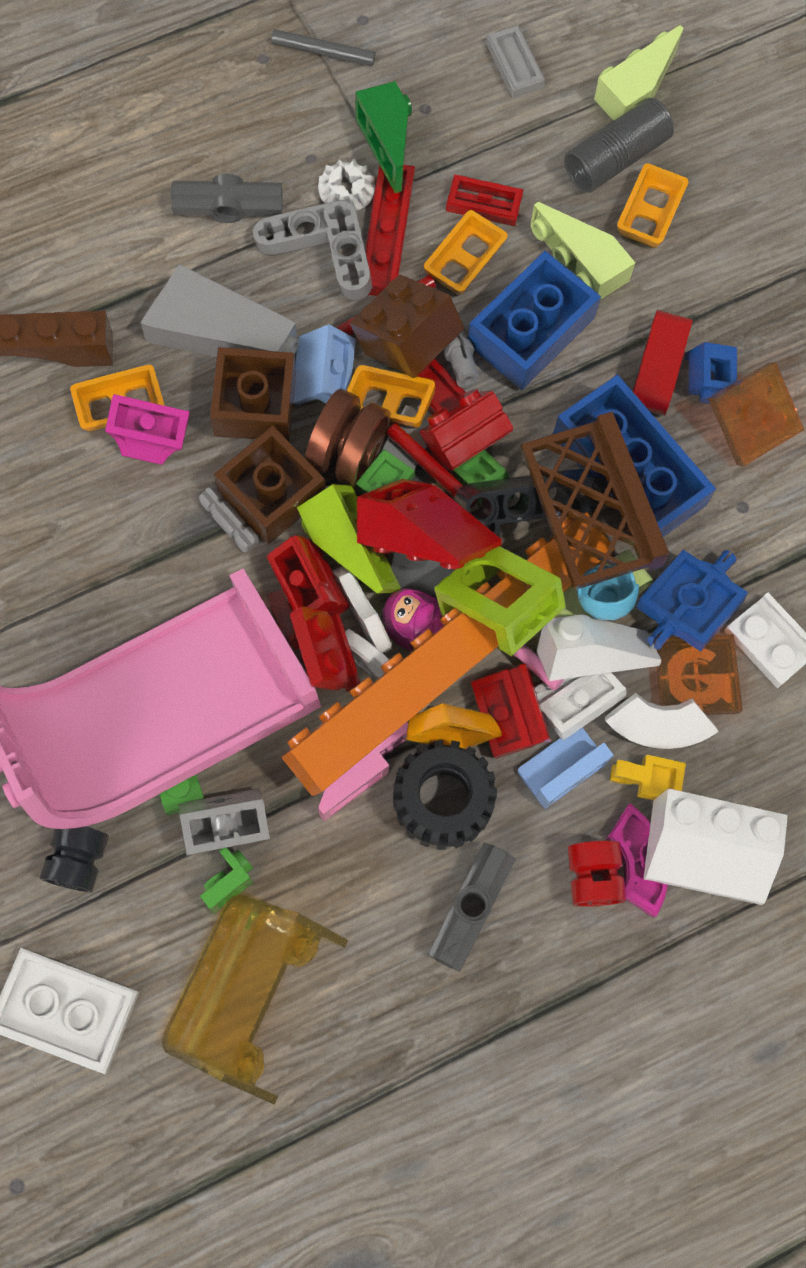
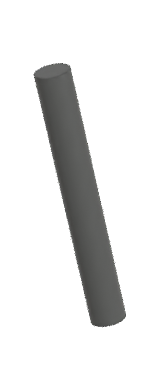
[271,29,376,66]

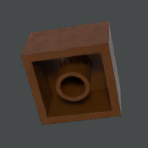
[350,274,465,378]
[210,347,296,442]
[214,426,325,545]

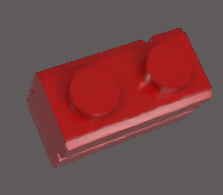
[420,388,514,470]
[267,535,350,616]

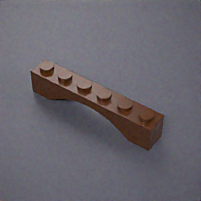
[0,311,113,367]

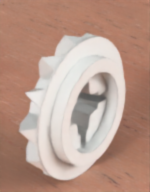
[318,159,375,211]

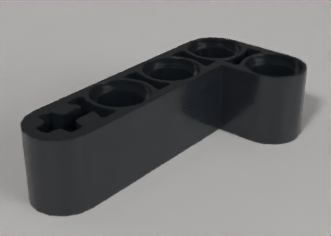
[454,469,611,547]

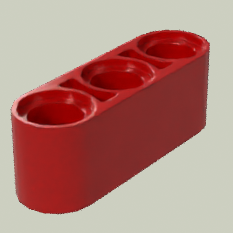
[632,310,693,416]

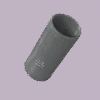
[564,98,674,193]

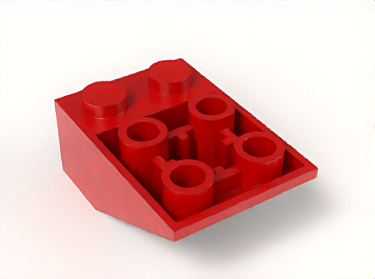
[357,479,502,569]

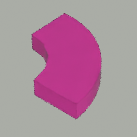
[606,803,668,918]

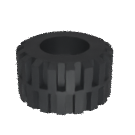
[393,740,497,850]

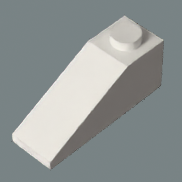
[536,614,662,681]

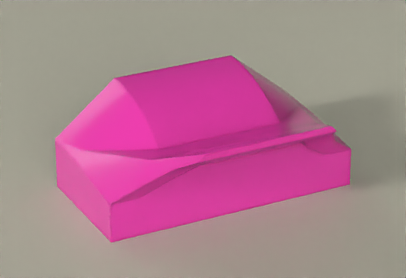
[105,394,190,465]

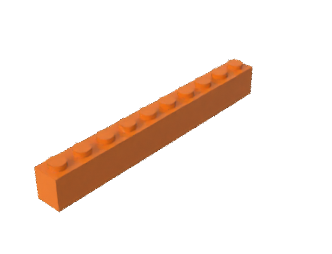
[281,512,615,796]

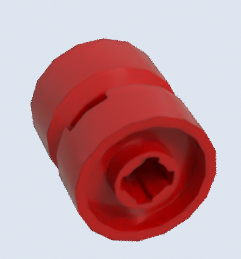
[568,841,626,907]

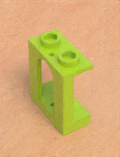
[434,546,566,656]

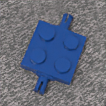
[636,549,748,652]

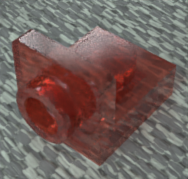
[268,589,300,649]

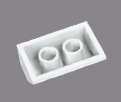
[643,788,788,905]

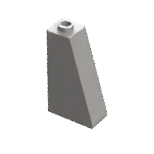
[140,264,300,357]

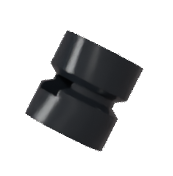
[39,826,109,893]

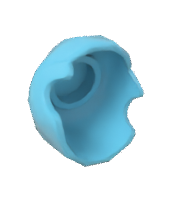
[577,565,639,621]

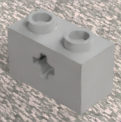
[178,788,270,855]

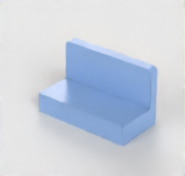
[293,324,356,406]
[517,727,614,809]

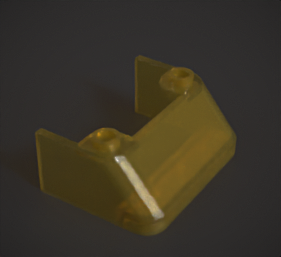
[162,894,348,1105]

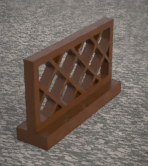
[521,411,669,590]

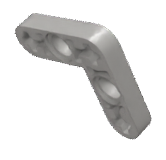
[253,200,372,300]

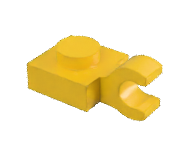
[609,755,686,800]

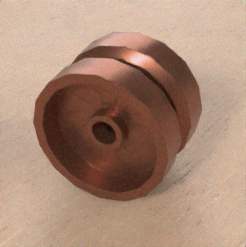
[305,388,391,488]

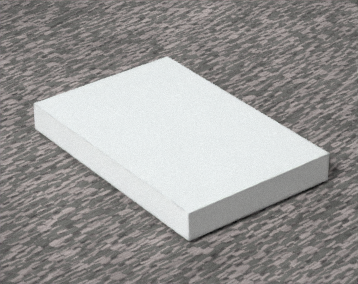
[0,948,140,1074]

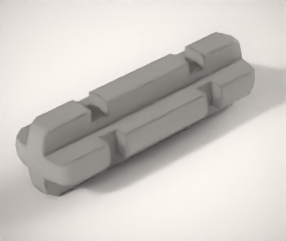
[199,486,259,552]

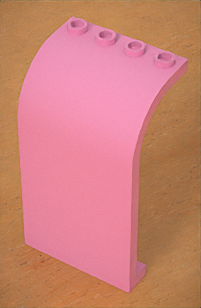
[0,568,321,829]

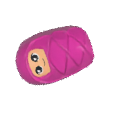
[382,588,444,652]

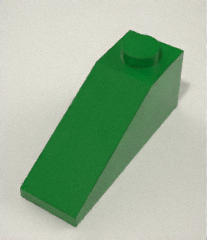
[355,81,412,193]

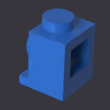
[685,342,737,404]

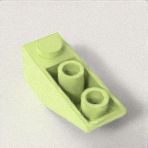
[594,25,684,121]
[531,202,635,300]

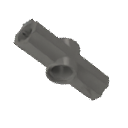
[171,174,283,223]
[428,842,516,972]

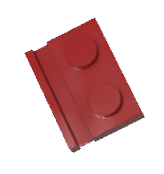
[290,606,361,692]
[471,663,551,759]

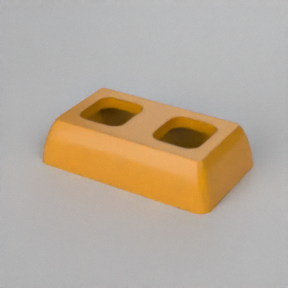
[617,163,688,248]
[424,210,508,295]
[70,364,164,432]
[347,365,435,428]
[407,703,502,750]

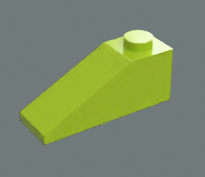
[297,484,401,594]

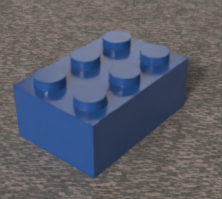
[468,251,601,390]

